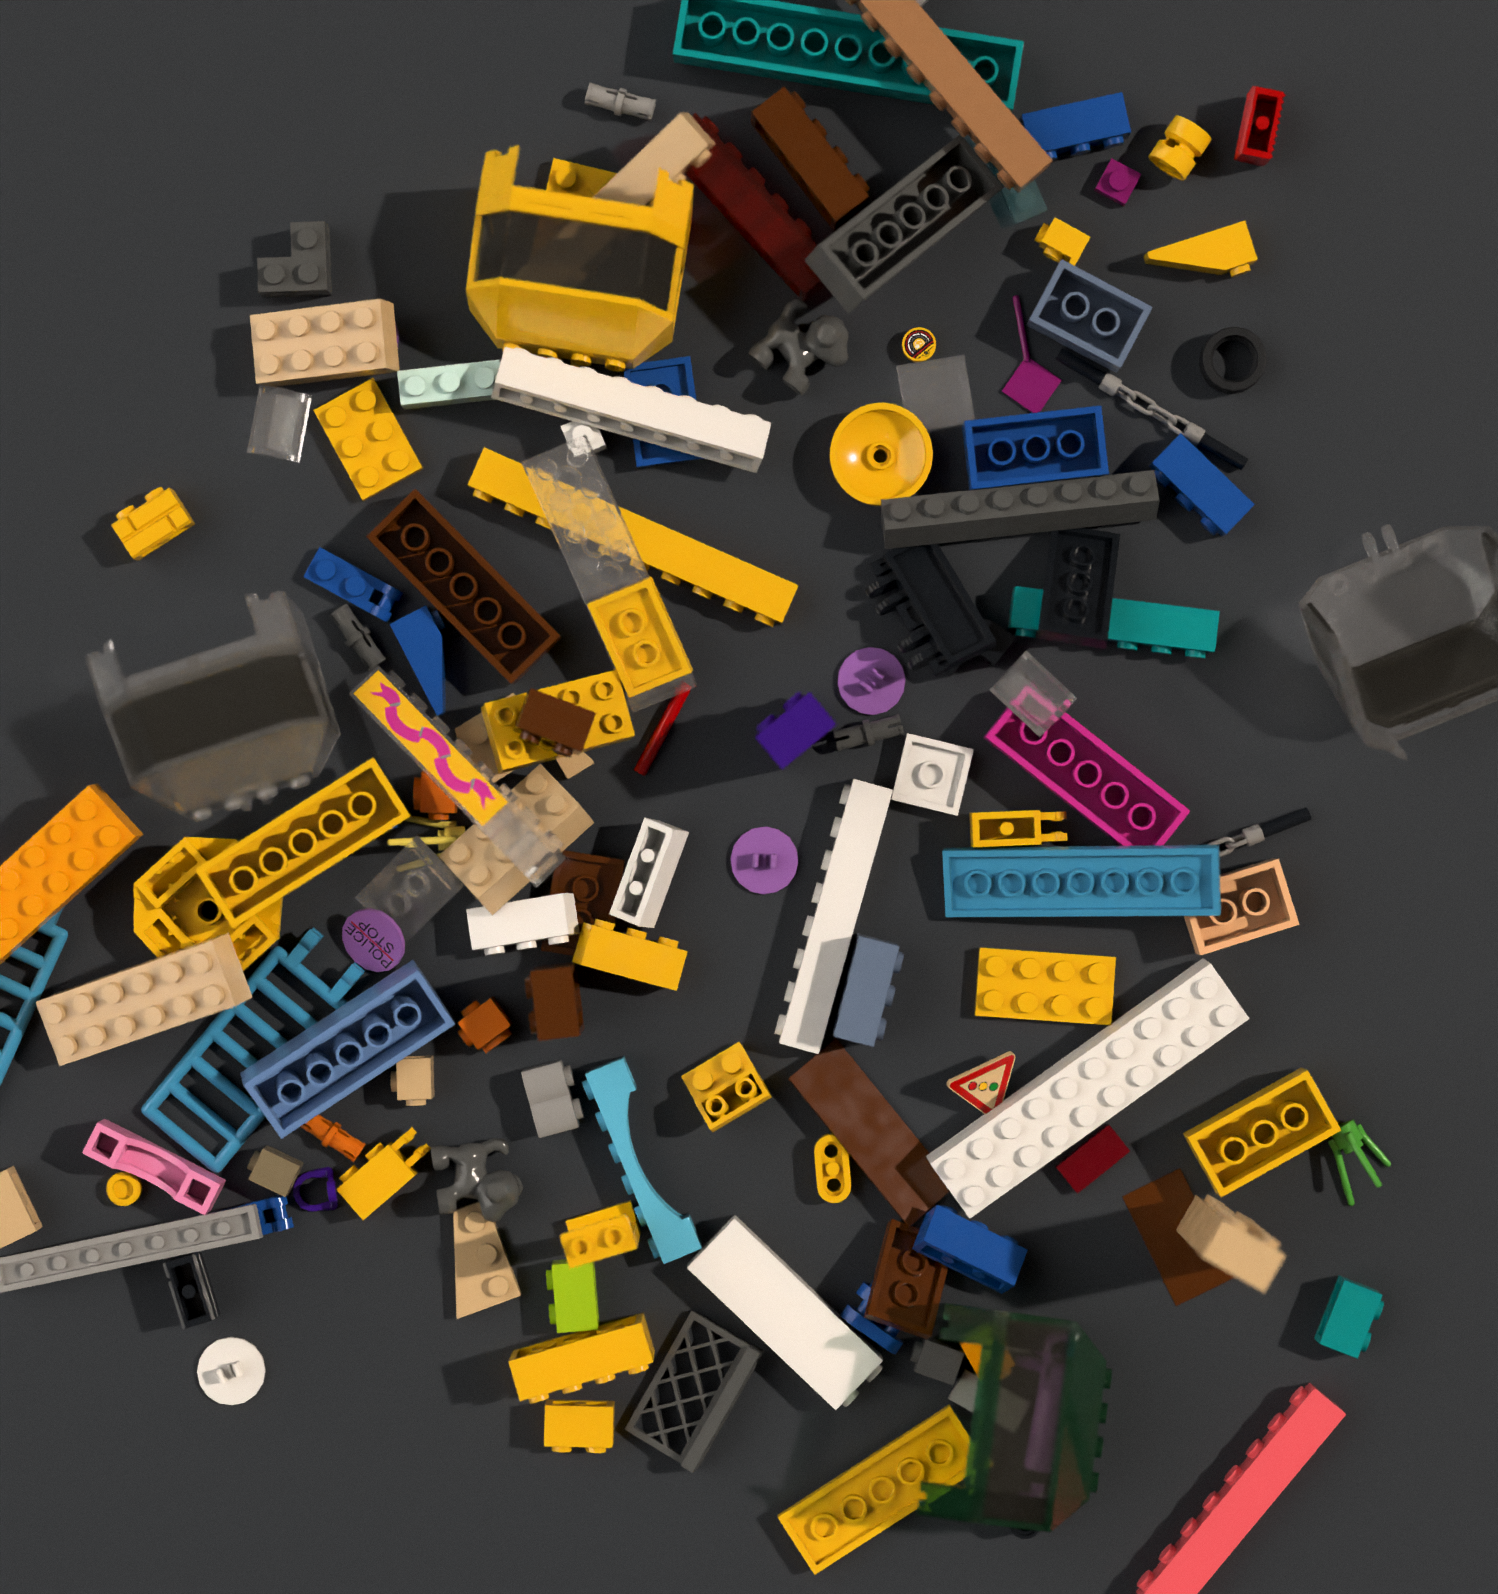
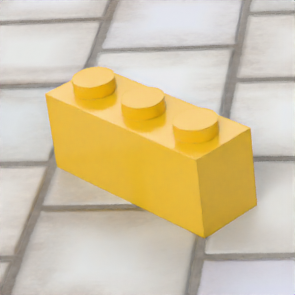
[572,919,688,991]

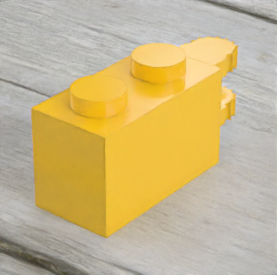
[336,1127,431,1220]

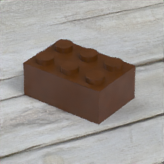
[525,962,585,1041]

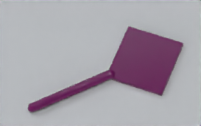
[1001,295,1062,413]

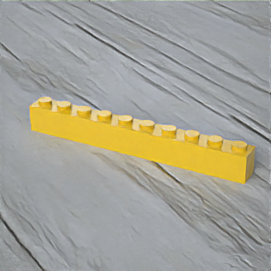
[468,447,799,627]

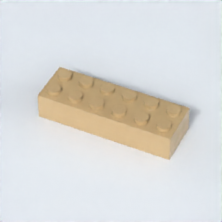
[36,933,253,1066]
[1176,1194,1286,1293]

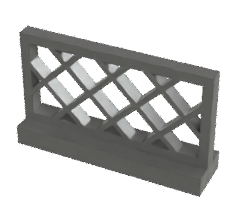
[624,1310,765,1473]

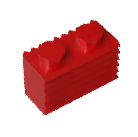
[1234,86,1286,166]

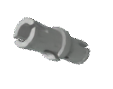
[585,82,656,121]

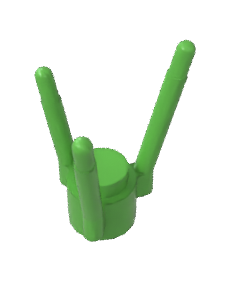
[1328,1119,1391,1206]

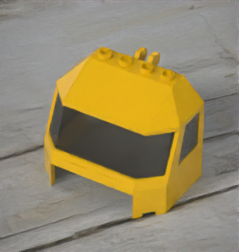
[466,146,694,372]

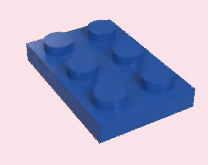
[623,356,705,468]

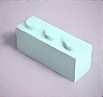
[397,360,501,410]

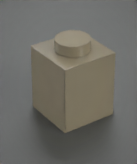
[247,1145,304,1197]

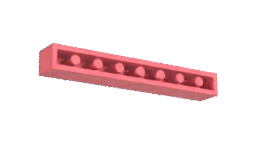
[1136,1382,1346,1594]

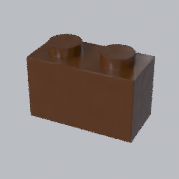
[513,688,596,758]

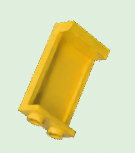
[560,1200,641,1269]

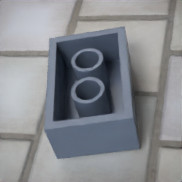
[1026,259,1153,373]
[832,933,904,1047]

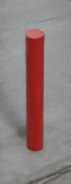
[634,680,693,776]

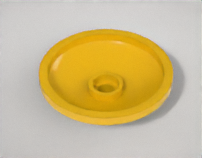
[830,403,933,506]

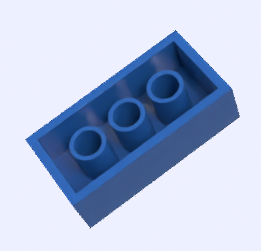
[962,406,1109,490]

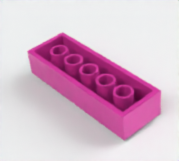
[983,683,1190,846]

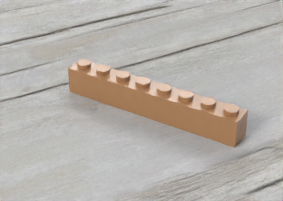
[845,0,1053,193]

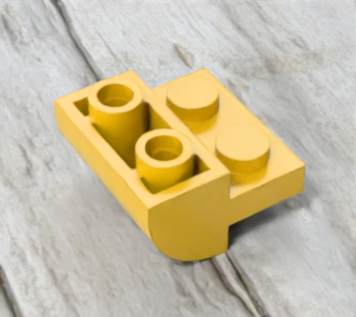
[681,1042,772,1133]

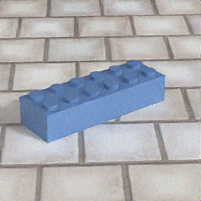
[240,960,455,1139]

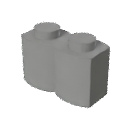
[521,1059,584,1138]

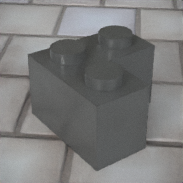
[257,221,332,298]

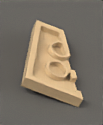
[453,1201,521,1319]

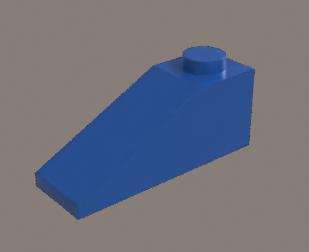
[390,605,446,716]

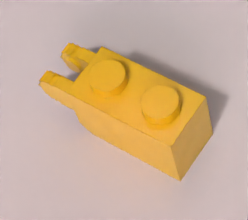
[969,810,1067,847]

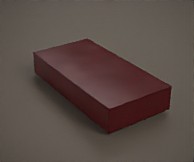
[1055,1124,1130,1194]

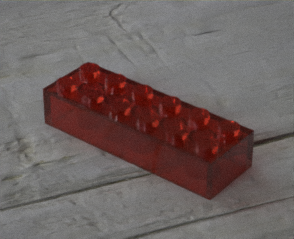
[685,112,824,302]

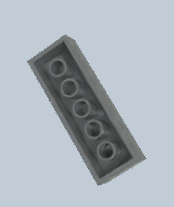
[805,134,1004,314]

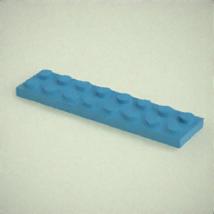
[942,845,1221,917]

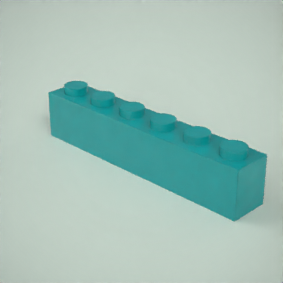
[1008,586,1220,659]

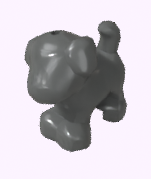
[748,298,849,396]
[431,1138,523,1223]

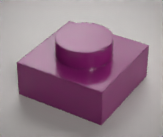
[1094,158,1141,206]

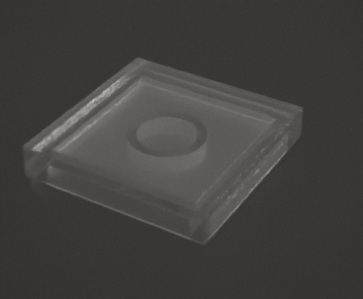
[897,355,975,431]

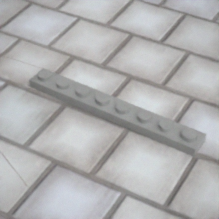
[0,1204,263,1293]

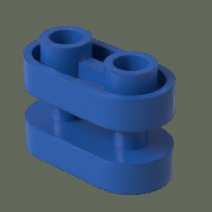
[840,1280,903,1355]

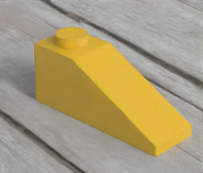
[1143,220,1258,277]

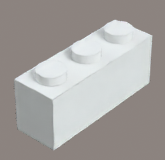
[609,818,689,928]
[466,893,580,956]

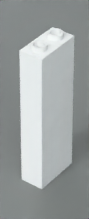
[687,1214,883,1410]

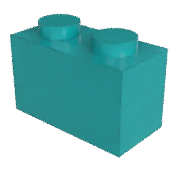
[1314,1275,1384,1359]

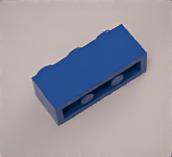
[1019,92,1131,160]
[1148,433,1255,536]
[912,1205,1028,1294]

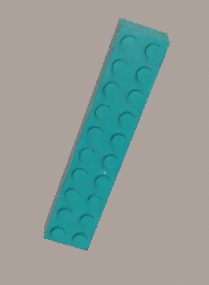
[673,0,1024,113]

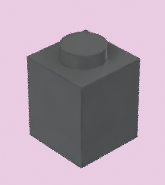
[909,1337,965,1385]

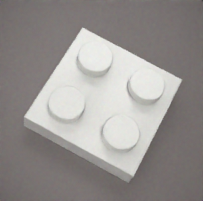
[891,733,974,816]

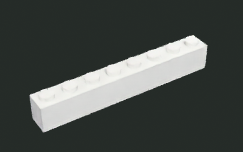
[491,347,771,473]
[774,779,893,1054]

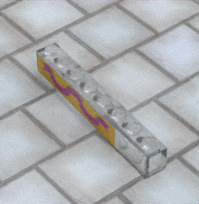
[349,666,566,887]

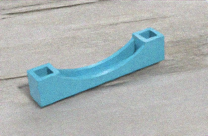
[582,1056,702,1264]

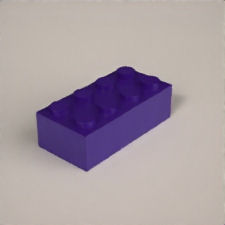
[755,691,837,770]

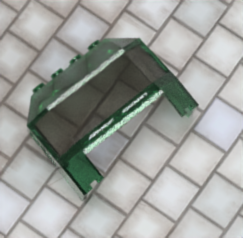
[917,1303,1112,1532]

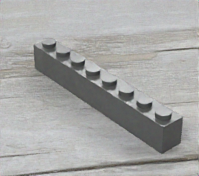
[881,470,1160,549]

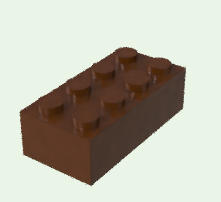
[751,86,870,232]

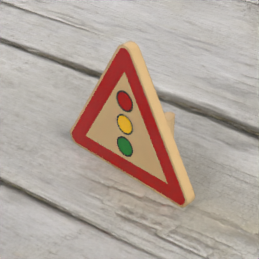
[946,1051,1016,1115]

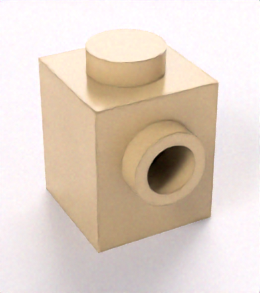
[391,1055,434,1106]

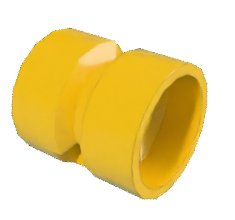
[1148,115,1212,181]

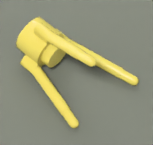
[387,815,465,871]

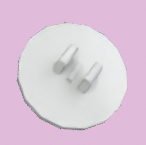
[197,1337,266,1405]

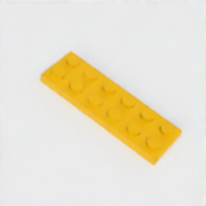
[777,1404,987,1575]

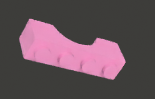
[82,1119,226,1215]

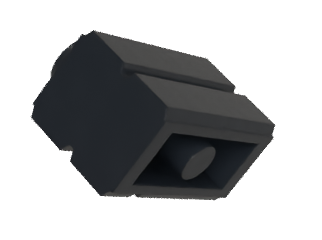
[162,1251,221,1329]

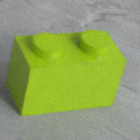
[546,1259,600,1333]

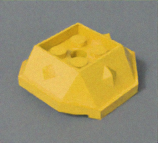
[134,837,283,971]

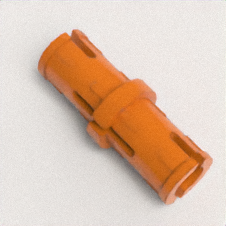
[300,1114,366,1163]

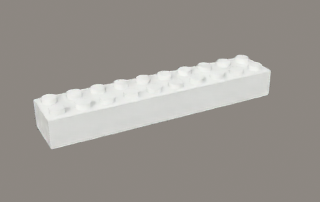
[926,958,1249,1219]

